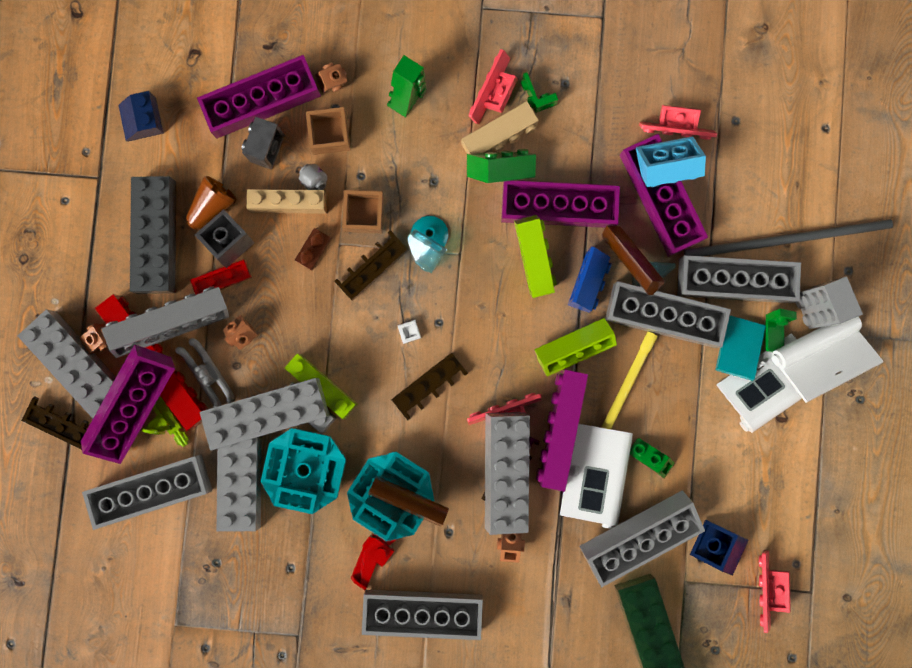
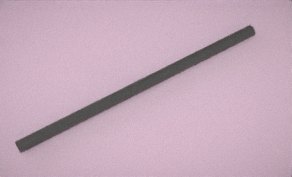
[684,219,893,257]

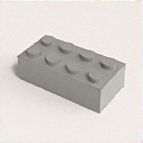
[795,276,863,329]

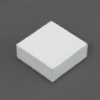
[398,320,421,344]

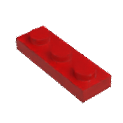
[190,259,252,295]

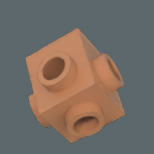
[316,63,347,93]
[223,315,257,350]
[79,323,109,354]
[497,533,525,563]

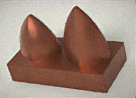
[295,228,331,271]

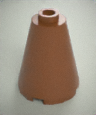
[186,176,237,230]

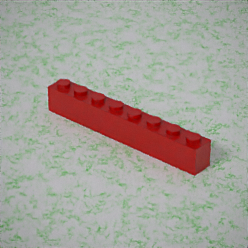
[95,294,208,431]

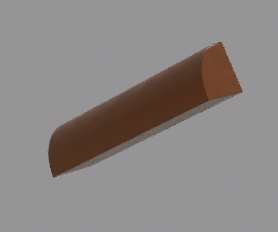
[602,225,665,295]
[368,475,449,526]

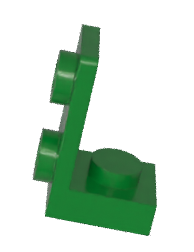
[521,72,558,113]
[766,308,797,353]
[630,438,675,479]

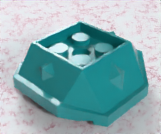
[261,428,347,514]
[347,452,435,541]

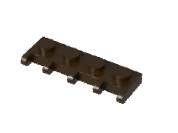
[334,230,408,301]
[391,353,468,421]
[21,396,89,450]

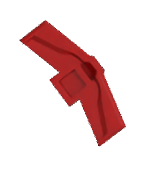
[351,534,397,591]

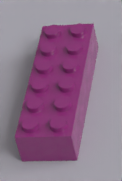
[197,55,321,139]
[619,134,708,257]
[501,180,620,228]
[81,344,175,464]
[536,370,588,492]

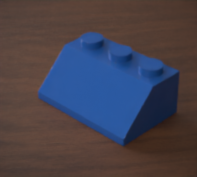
[568,246,612,313]

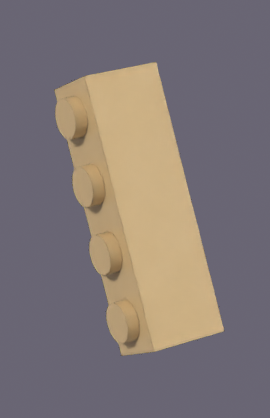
[461,101,539,154]
[247,189,327,214]

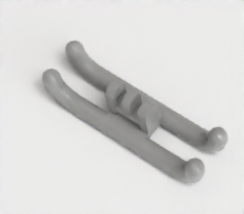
[176,338,235,408]

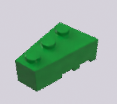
[387,55,427,118]
[467,149,536,183]

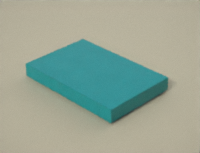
[715,316,766,381]

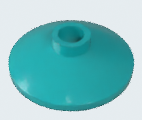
[411,216,449,253]

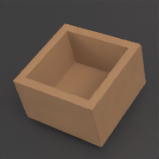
[306,107,351,155]
[342,190,384,234]

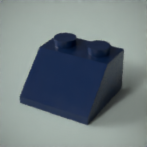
[118,91,164,142]
[690,520,749,576]

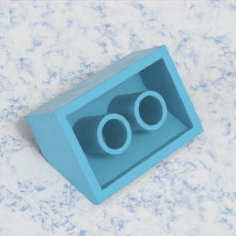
[636,136,706,187]

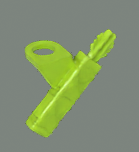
[141,396,189,447]

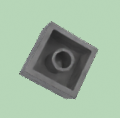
[242,117,285,170]
[195,209,255,268]

